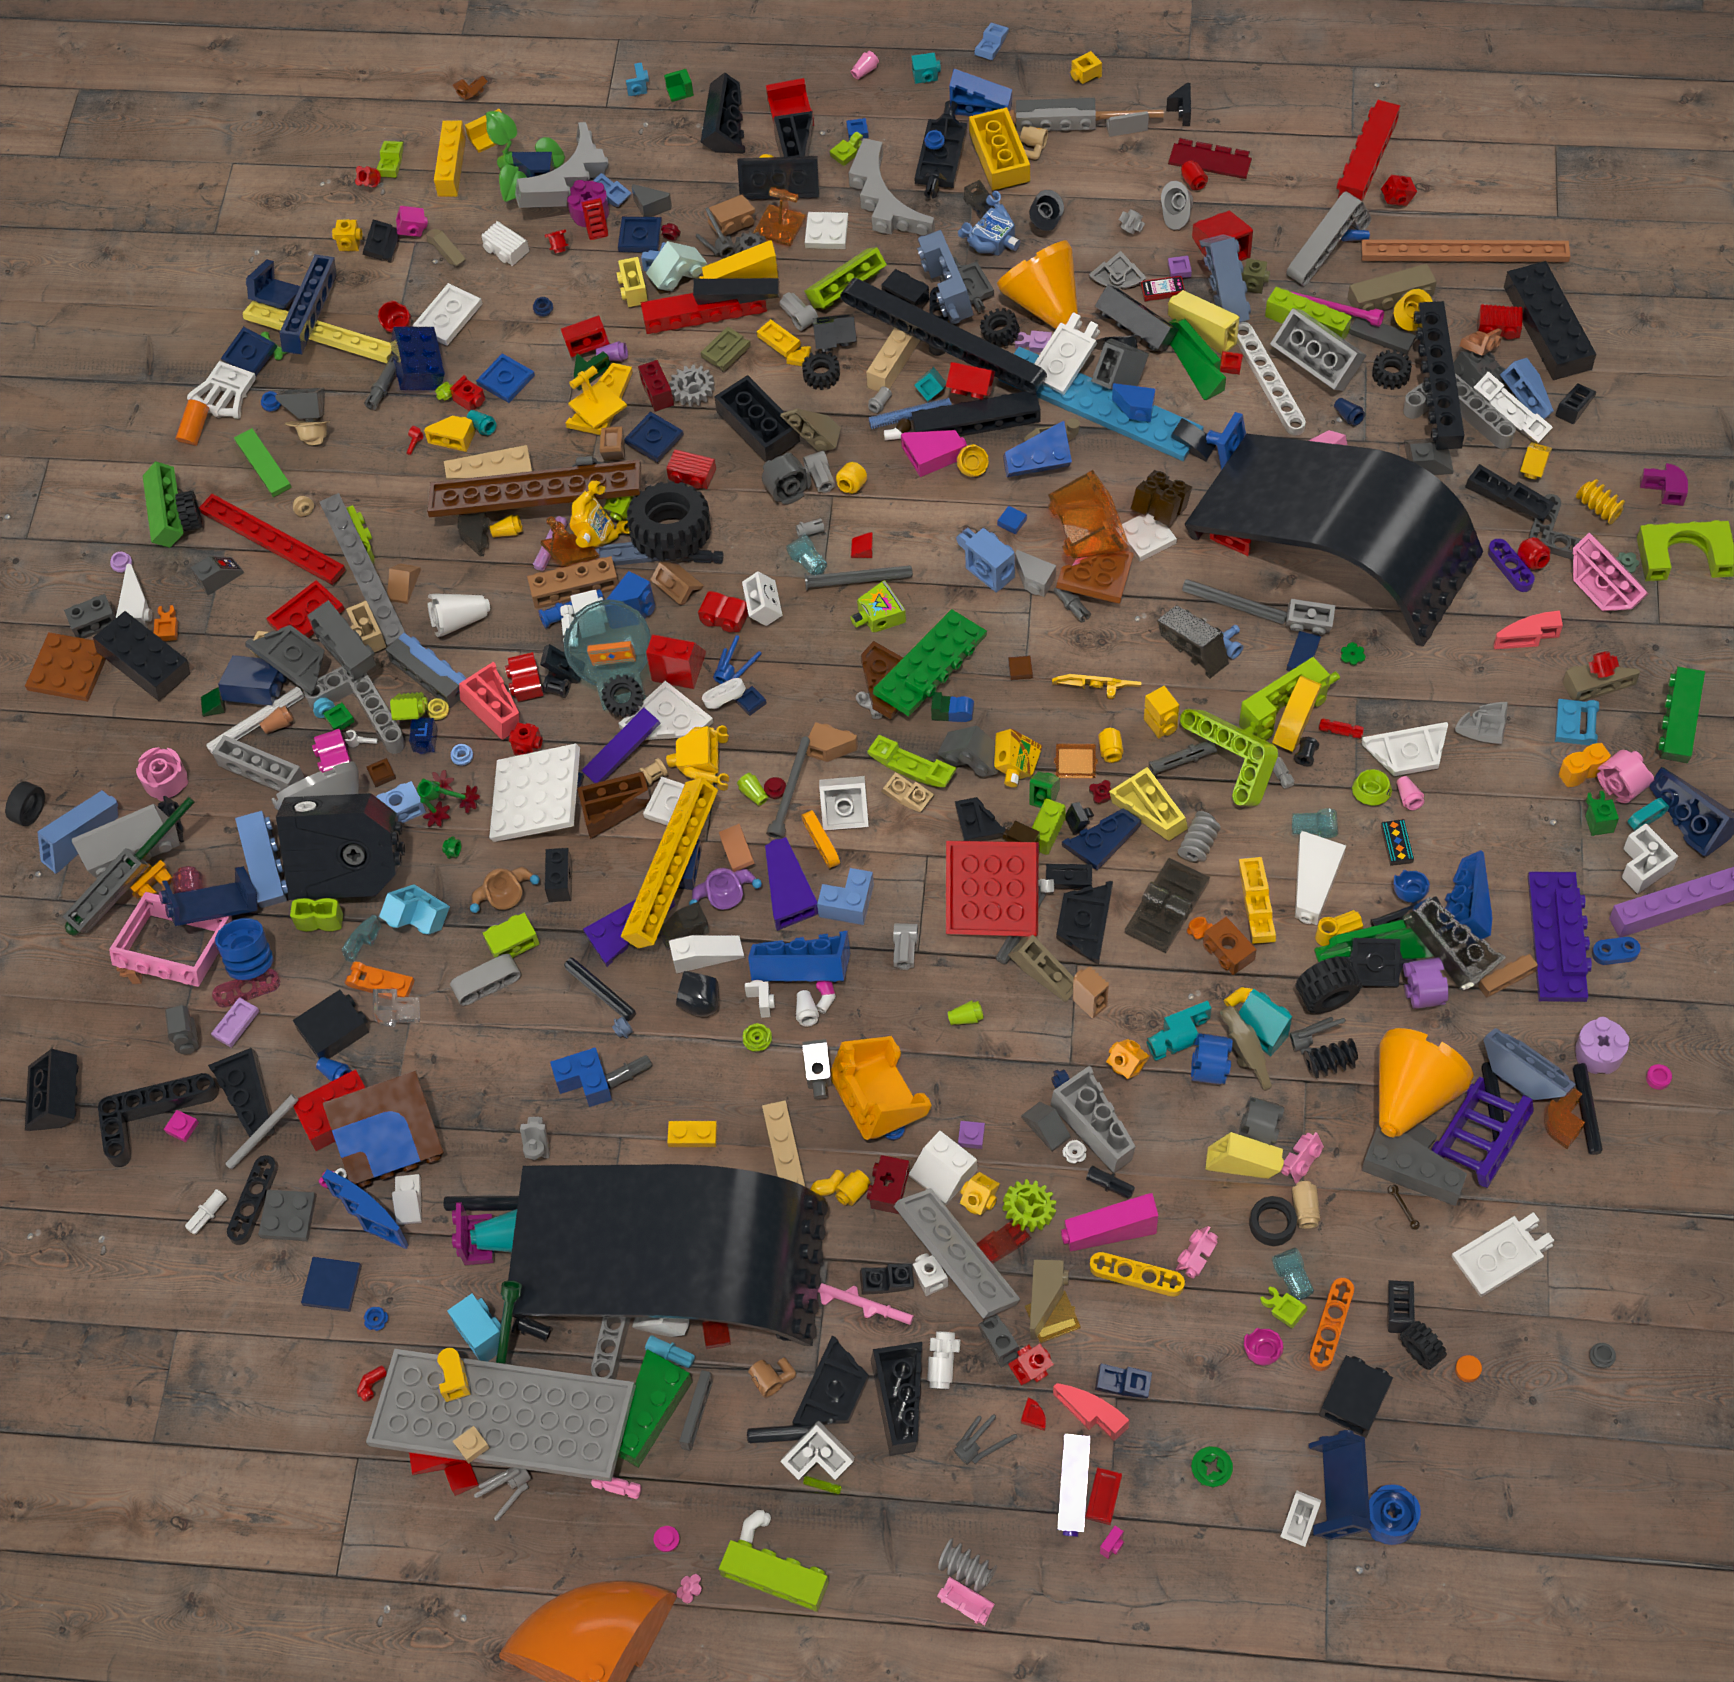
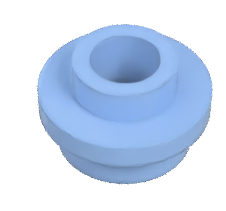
[450,744,473,766]

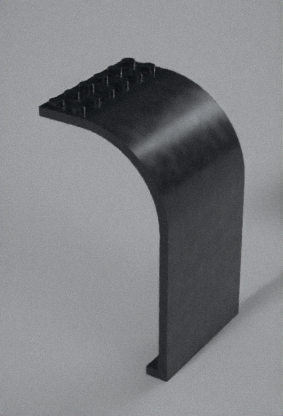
[1185,433,1483,646]
[508,1164,828,1346]

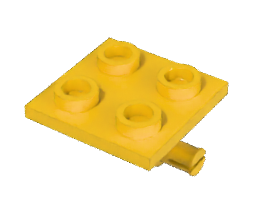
[568,366,627,430]

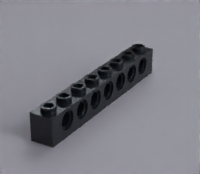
[1414,301,1465,450]

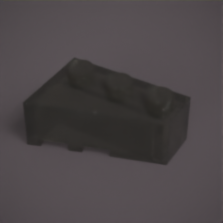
[1157,605,1229,679]

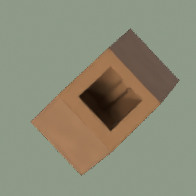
[806,722,858,762]

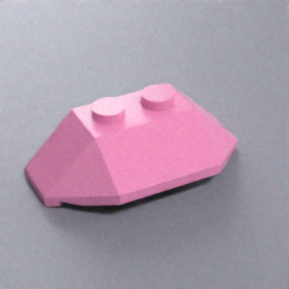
[1573,533,1649,611]

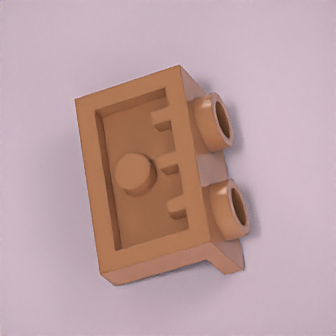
[1459,329,1502,356]

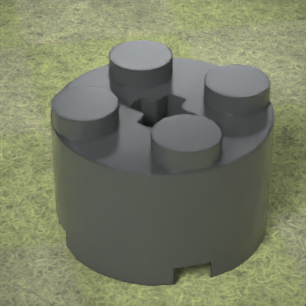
[762,453,811,504]
[1238,1096,1284,1146]

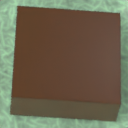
[1008,656,1033,680]
[366,758,396,788]

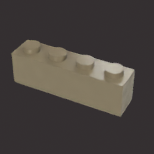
[1348,264,1437,311]

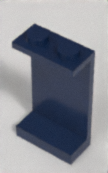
[159,866,257,926]
[1308,1430,1371,1540]

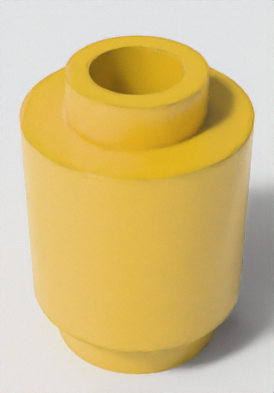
[1098,728,1124,763]
[835,1170,871,1206]

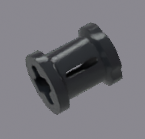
[543,674,571,698]
[1294,737,1320,767]

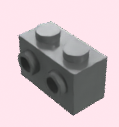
[64,594,116,639]

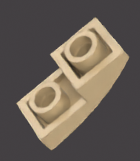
[882,772,934,813]

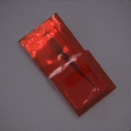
[976,1220,1032,1264]

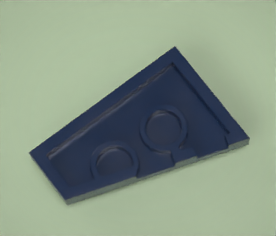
[1062,808,1141,870]

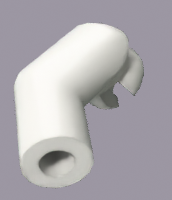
[740,1510,771,1544]

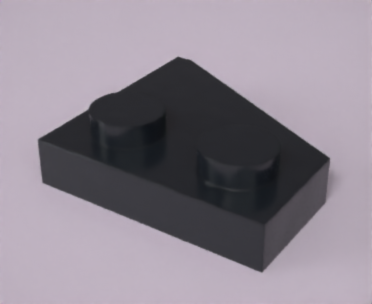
[955,797,1006,841]

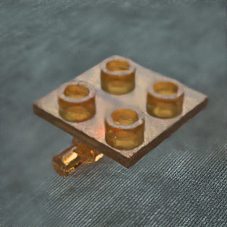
[753,187,806,246]
[541,516,599,566]

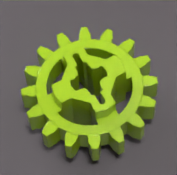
[1002,1179,1056,1232]

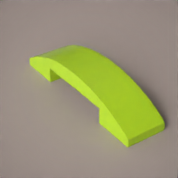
[867,735,956,787]

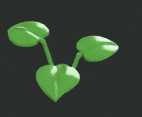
[485,111,565,202]

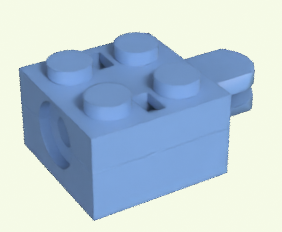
[956,528,1015,593]

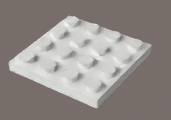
[489,743,580,842]

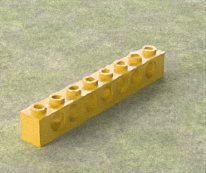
[620,778,718,948]

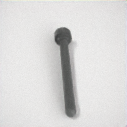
[766,736,810,839]

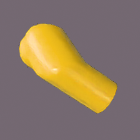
[810,1170,845,1196]

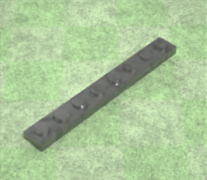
[319,493,406,646]

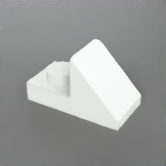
[392,1174,422,1225]

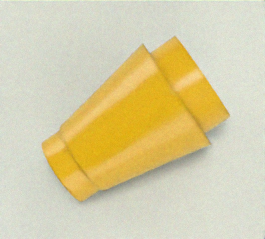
[490,515,523,538]

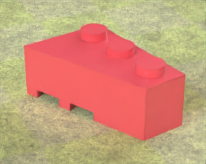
[459,662,519,740]

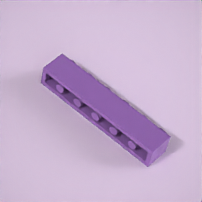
[1609,867,1734,938]

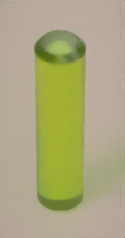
[803,1476,842,1495]

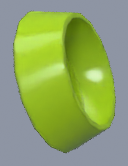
[1352,769,1392,805]

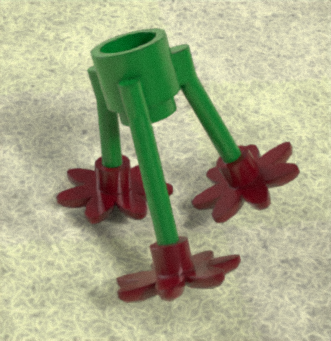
[417,770,481,827]

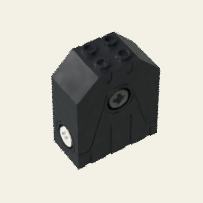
[276,793,405,900]

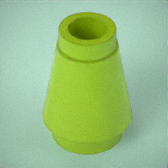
[737,773,769,806]
[947,1000,984,1025]

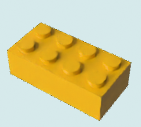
[969,107,1030,191]

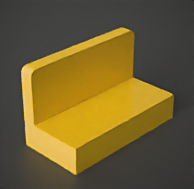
[465,109,502,153]

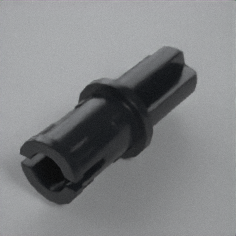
[1086,1165,1135,1199]

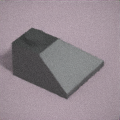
[275,387,325,422]
[1404,438,1454,475]

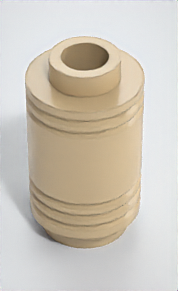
[1292,1181,1320,1229]

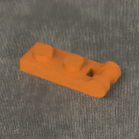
[345,961,415,1002]

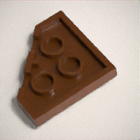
[861,641,903,719]

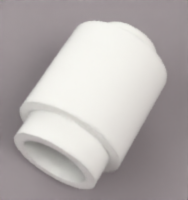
[927,1352,954,1389]

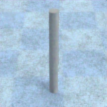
[225,1094,298,1170]

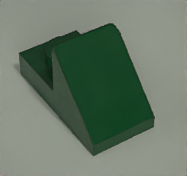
[574,351,610,391]

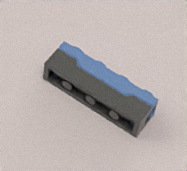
[385,633,466,708]

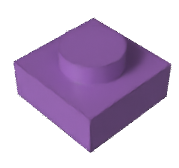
[1168,256,1192,278]
[958,1121,985,1149]

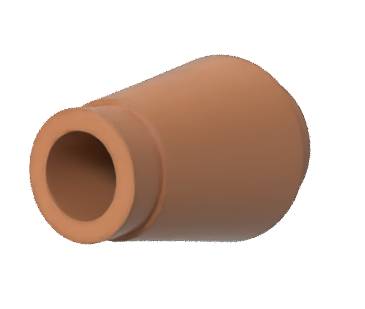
[260,705,294,734]

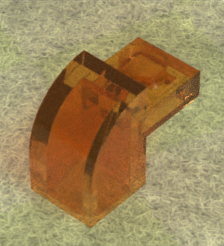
[1544,1088,1585,1149]

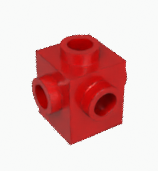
[1381,174,1417,206]
[509,722,543,755]
[1008,1343,1054,1386]

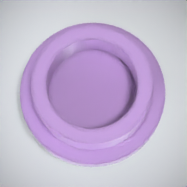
[110,552,132,572]

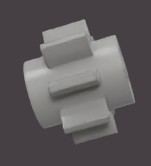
[1119,209,1145,234]

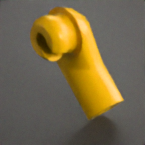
[1224,987,1253,1007]

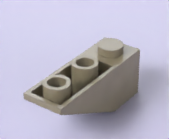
[781,408,841,452]

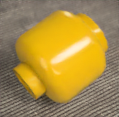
[836,462,867,494]

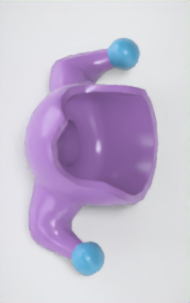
[689,868,762,909]

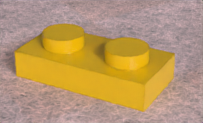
[756,319,801,358]
[667,1121,717,1147]

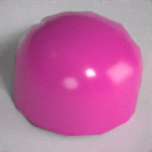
[1244,1328,1283,1366]

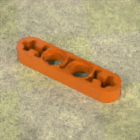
[1309,1278,1354,1371]

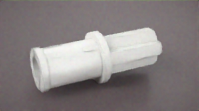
[185,1189,227,1234]

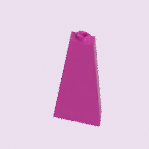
[1061,1193,1158,1252]

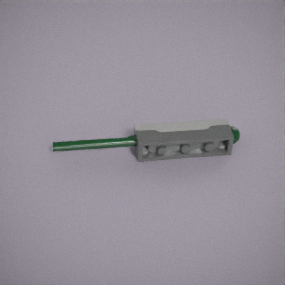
[63,796,195,936]

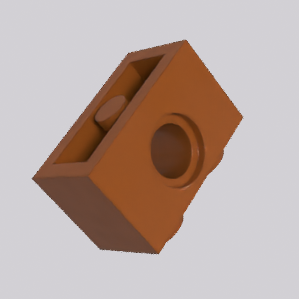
[1203,917,1257,975]

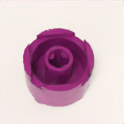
[567,180,609,227]

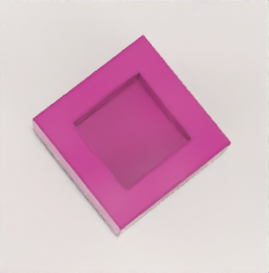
[164,1110,199,1142]
[1100,1526,1125,1559]

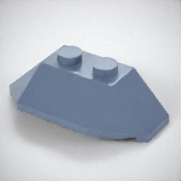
[1483,1028,1576,1100]

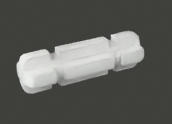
[560,605,577,648]

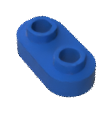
[1592,937,1641,965]

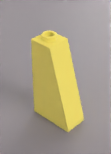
[1168,290,1240,355]

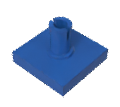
[1206,412,1246,470]

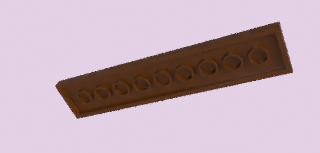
[427,460,641,518]

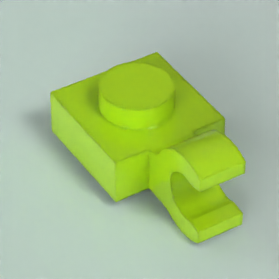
[830,132,863,166]

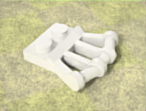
[187,361,256,419]

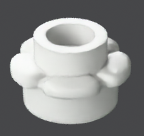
[1063,1140,1086,1164]

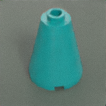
[470,1209,517,1252]

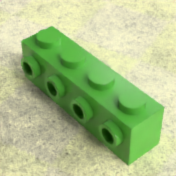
[143,461,183,548]

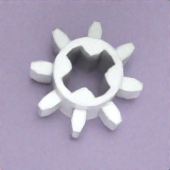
[930,1331,960,1358]

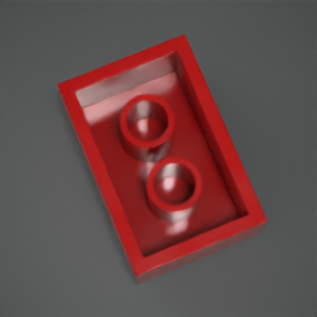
[293,1069,365,1151]

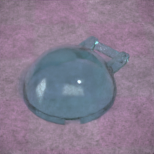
[564,599,651,711]

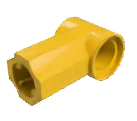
[1315,910,1363,946]

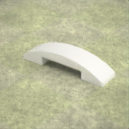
[1474,372,1553,444]

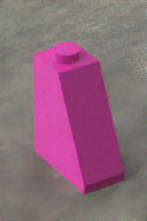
[901,430,967,477]

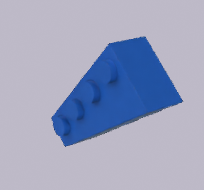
[748,931,851,982]

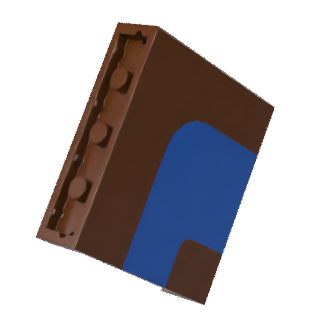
[323,1071,444,1188]

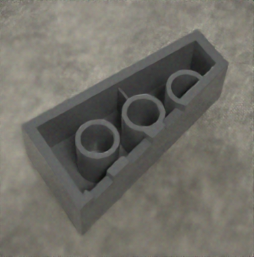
[1362,1123,1467,1206]

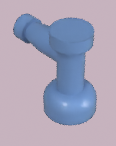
[1210,625,1243,659]

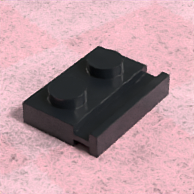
[362,219,399,263]

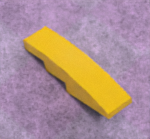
[1239,857,1276,944]

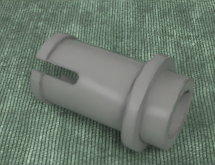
[868,386,892,413]
[796,518,824,539]

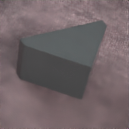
[632,184,672,217]
[1021,1102,1071,1152]

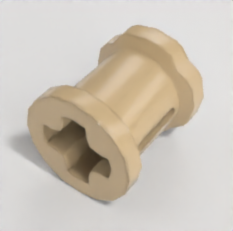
[639,758,668,786]

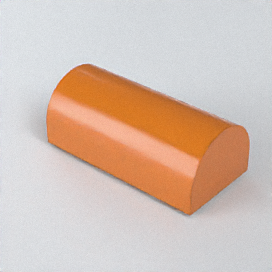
[175,399,209,446]

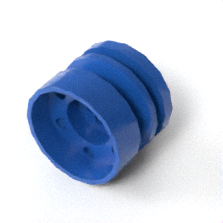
[215,918,274,980]

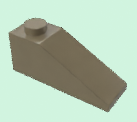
[1563,664,1640,701]
[1008,935,1074,1002]
[1030,1260,1069,1339]

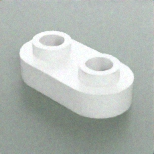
[702,678,746,709]

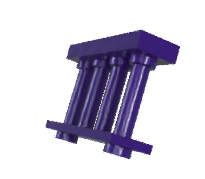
[1432,1077,1534,1188]

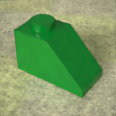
[1029,771,1060,808]

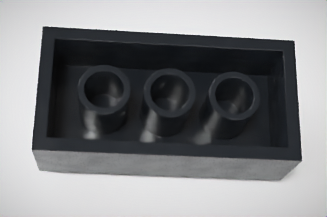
[714,375,800,462]
[93,611,190,701]

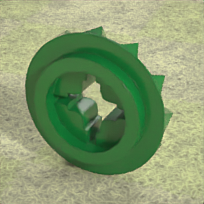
[1191,1446,1233,1489]

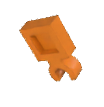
[154,605,178,641]

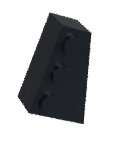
[774,111,813,157]

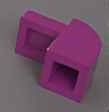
[1640,463,1688,506]

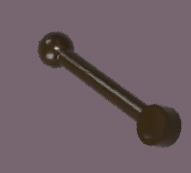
[1388,1185,1420,1230]

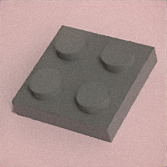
[258,1190,317,1241]

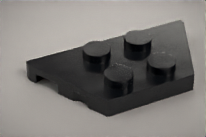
[1056,881,1113,964]
[792,1336,869,1425]

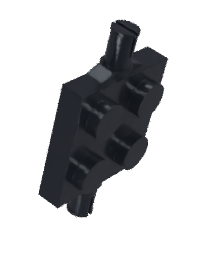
[1335,938,1417,987]

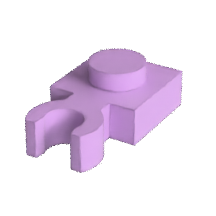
[1015,331,1052,353]

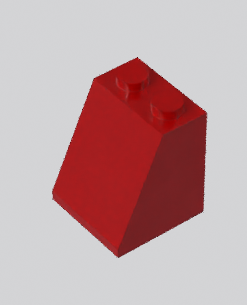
[1192,210,1253,261]
[646,634,706,689]

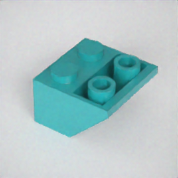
[1239,989,1292,1056]

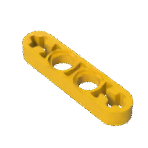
[1090,1252,1185,1297]

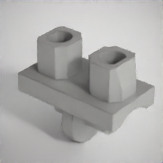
[520,1117,550,1160]

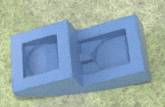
[974,23,1009,60]
[593,173,631,207]

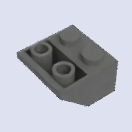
[1091,338,1149,389]

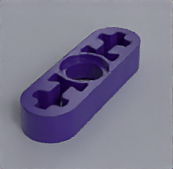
[1488,539,1535,592]

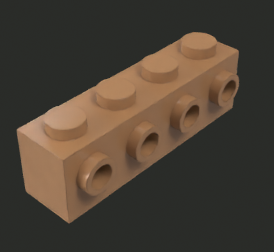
[527,556,618,609]

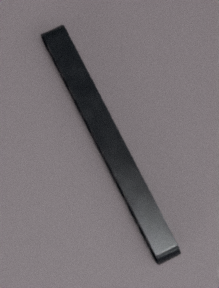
[840,278,1047,394]

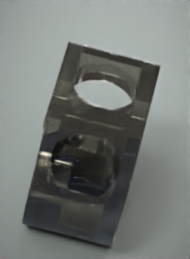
[963,180,995,219]

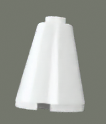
[428,594,490,637]

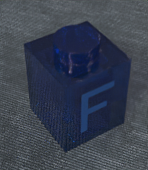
[409,718,438,754]

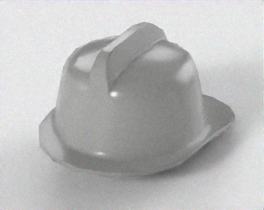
[1161,181,1193,230]

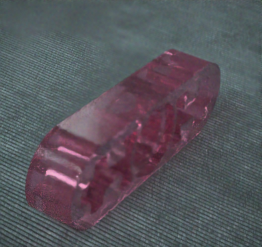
[212,969,280,1008]

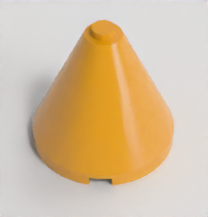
[997,240,1078,329]
[1379,1028,1474,1137]

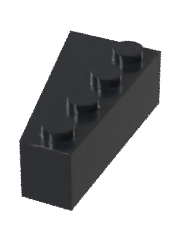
[871,1342,922,1456]

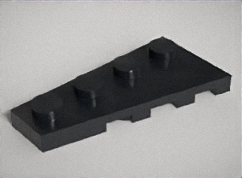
[208,1048,276,1138]

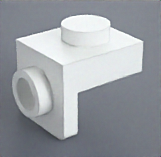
[745,980,775,1018]

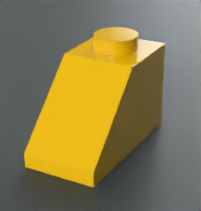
[424,416,476,452]
[1520,442,1552,479]

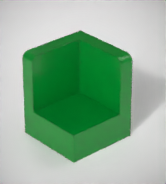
[664,69,694,102]

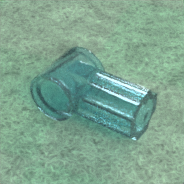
[786,534,827,575]
[1292,808,1338,838]
[1272,1248,1314,1300]

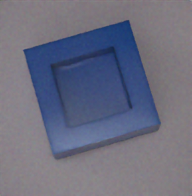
[846,118,869,140]
[997,506,1027,535]

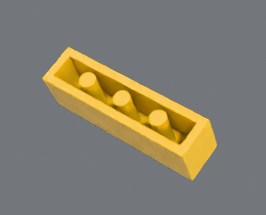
[434,121,466,197]

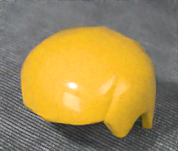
[957,444,989,477]

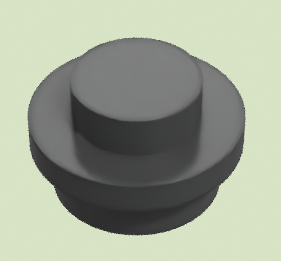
[1590,1343,1616,1368]

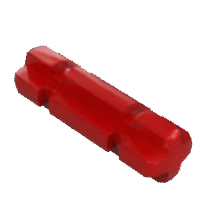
[1319,718,1364,739]

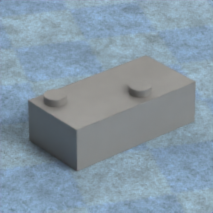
[1270,308,1366,391]

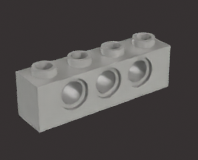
[212,735,304,792]

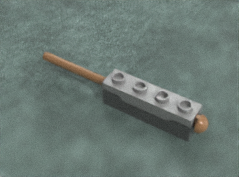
[1009,98,1164,132]

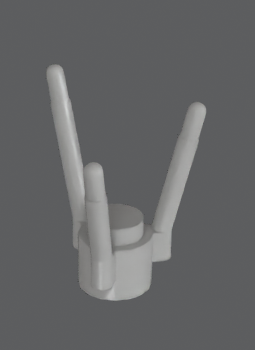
[474,1467,531,1521]

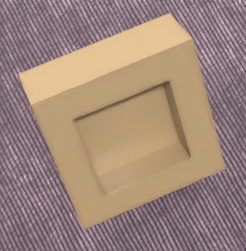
[453,1426,489,1464]

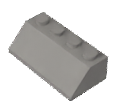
[72,804,180,878]

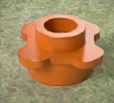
[1187,917,1213,939]

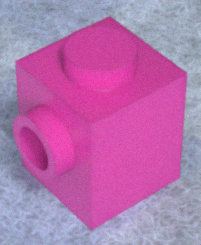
[396,206,428,237]

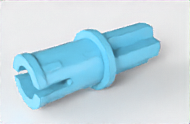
[645,1335,695,1368]

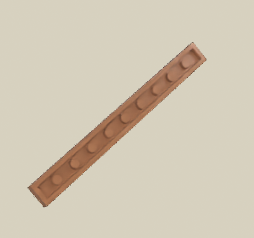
[1361,240,1570,262]

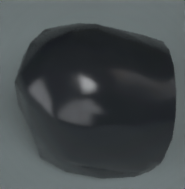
[676,971,719,1017]

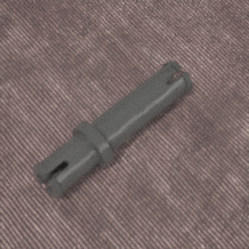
[364,356,403,410]
[1149,740,1217,775]

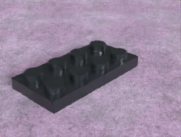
[737,156,820,199]

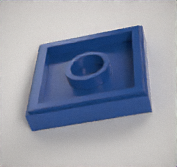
[476,353,535,403]

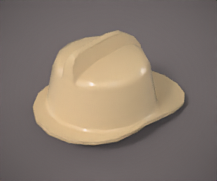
[285,421,330,445]

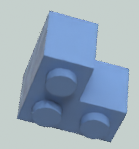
[817,868,874,925]

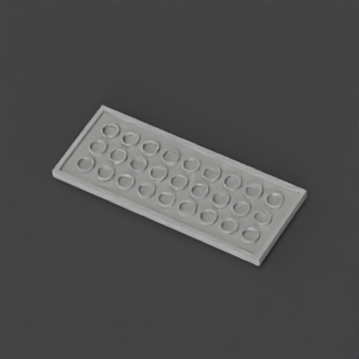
[366,1349,636,1482]

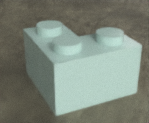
[646,241,707,291]

